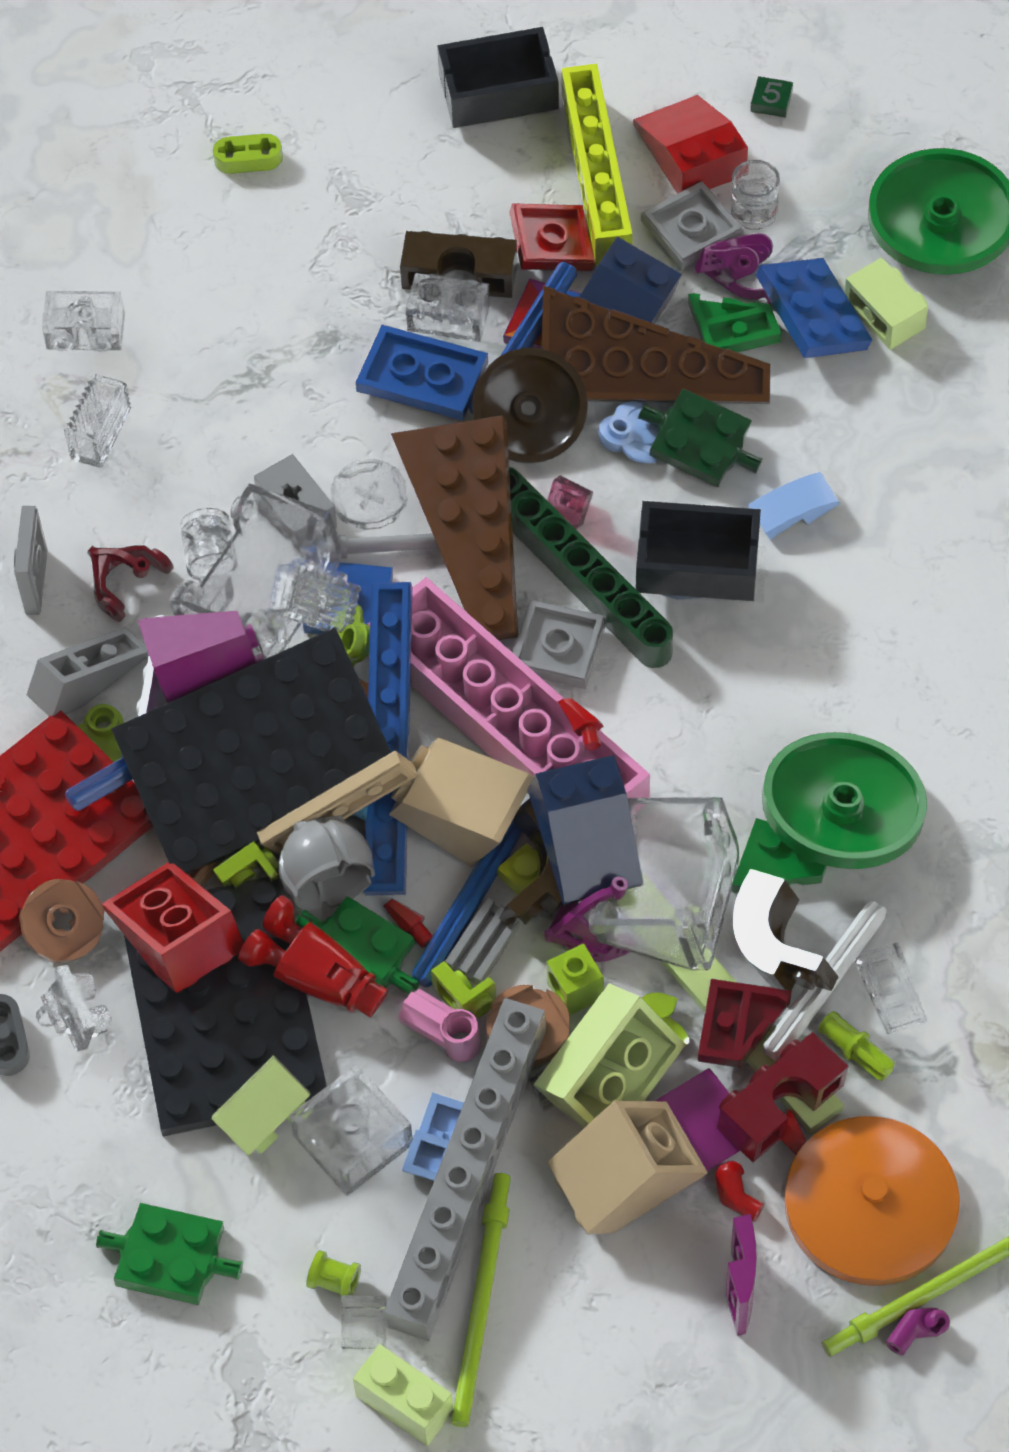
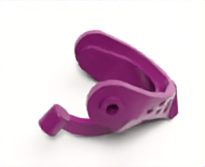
[695,233,774,304]
[543,876,637,962]

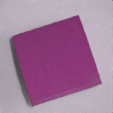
[655,1068,740,1171]
[725,1214,757,1336]

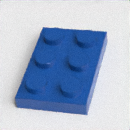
[756,258,872,358]
[355,325,489,421]

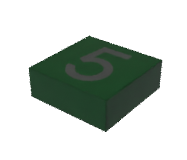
[750,76,793,118]

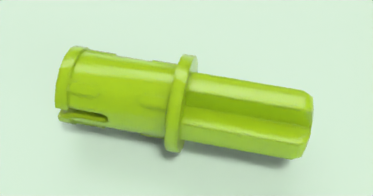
[818,1011,895,1081]

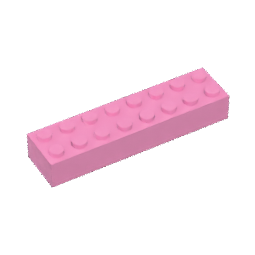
[368,577,650,814]

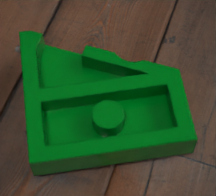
[688,293,781,352]
[732,818,827,894]

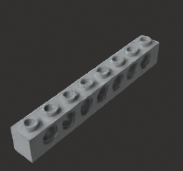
[384,998,547,1341]

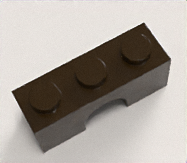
[400,231,518,298]

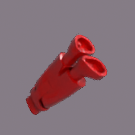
[238,895,389,1018]

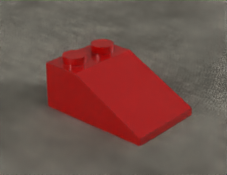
[633,95,748,194]
[102,862,244,993]

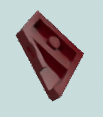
[698,979,792,1068]

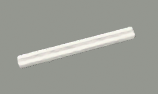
[763,901,886,1061]

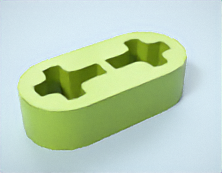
[213,134,283,174]

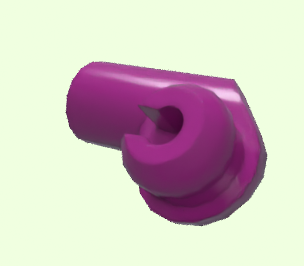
[885,1308,950,1356]

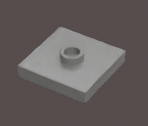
[641,181,744,270]
[14,506,48,615]
[512,599,606,689]

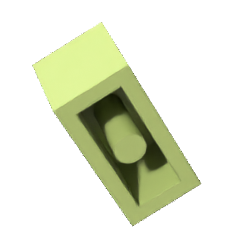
[845,257,928,350]
[212,1055,310,1156]
[353,1344,453,1446]

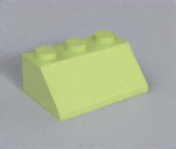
[533,984,686,1128]

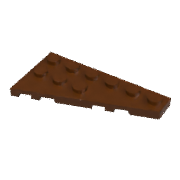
[542,285,771,404]
[391,416,518,640]

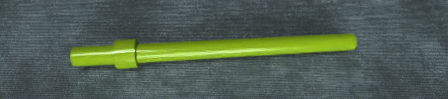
[451,1173,511,1427]
[821,1236,1009,1357]

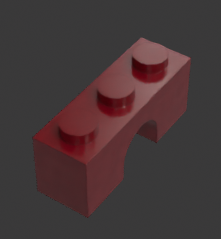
[717,1032,849,1163]

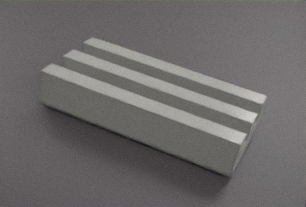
[445,897,523,985]

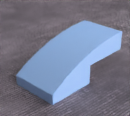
[748,472,840,540]
[402,1092,464,1182]

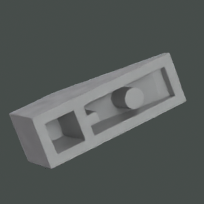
[26,627,149,716]

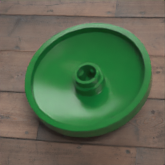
[868,148,1009,275]
[762,732,927,869]

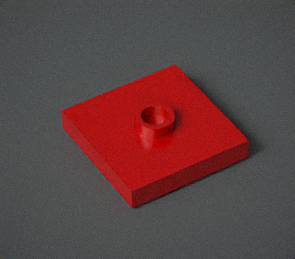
[509,203,595,271]

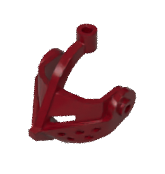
[87,545,174,622]

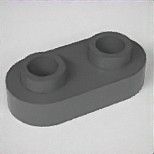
[0,994,30,1076]

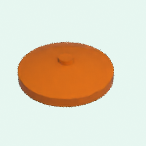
[784,1116,960,1286]

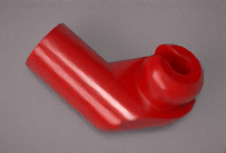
[715,1161,764,1222]

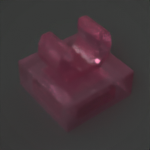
[547,475,593,529]

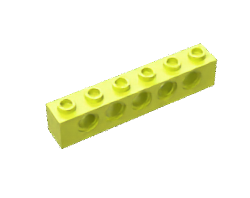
[561,63,632,266]

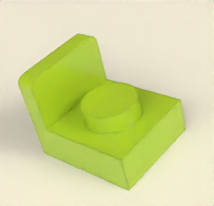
[213,841,279,888]
[431,961,496,1018]

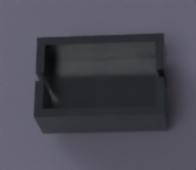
[437,27,559,128]
[636,501,761,601]

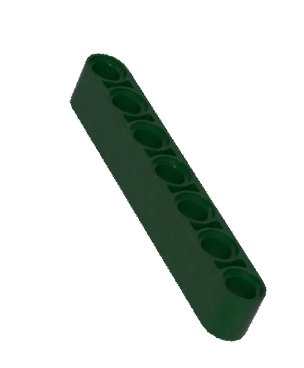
[509,467,673,668]

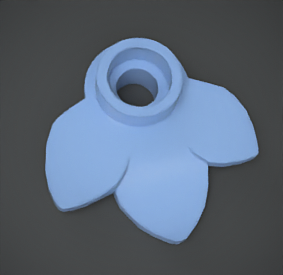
[598,401,658,463]

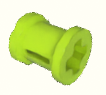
[306,1250,361,1301]

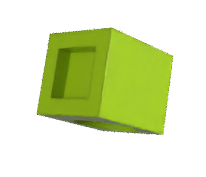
[546,943,604,1016]

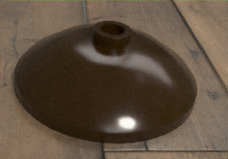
[472,348,588,463]

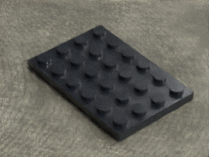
[111,627,392,875]
[124,874,330,1137]

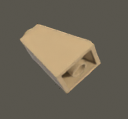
[389,737,534,867]
[547,1100,708,1234]

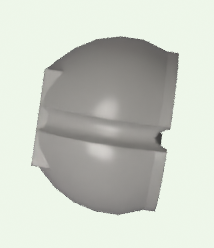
[279,815,375,911]

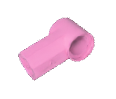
[398,989,481,1062]

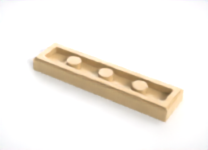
[257,750,418,856]

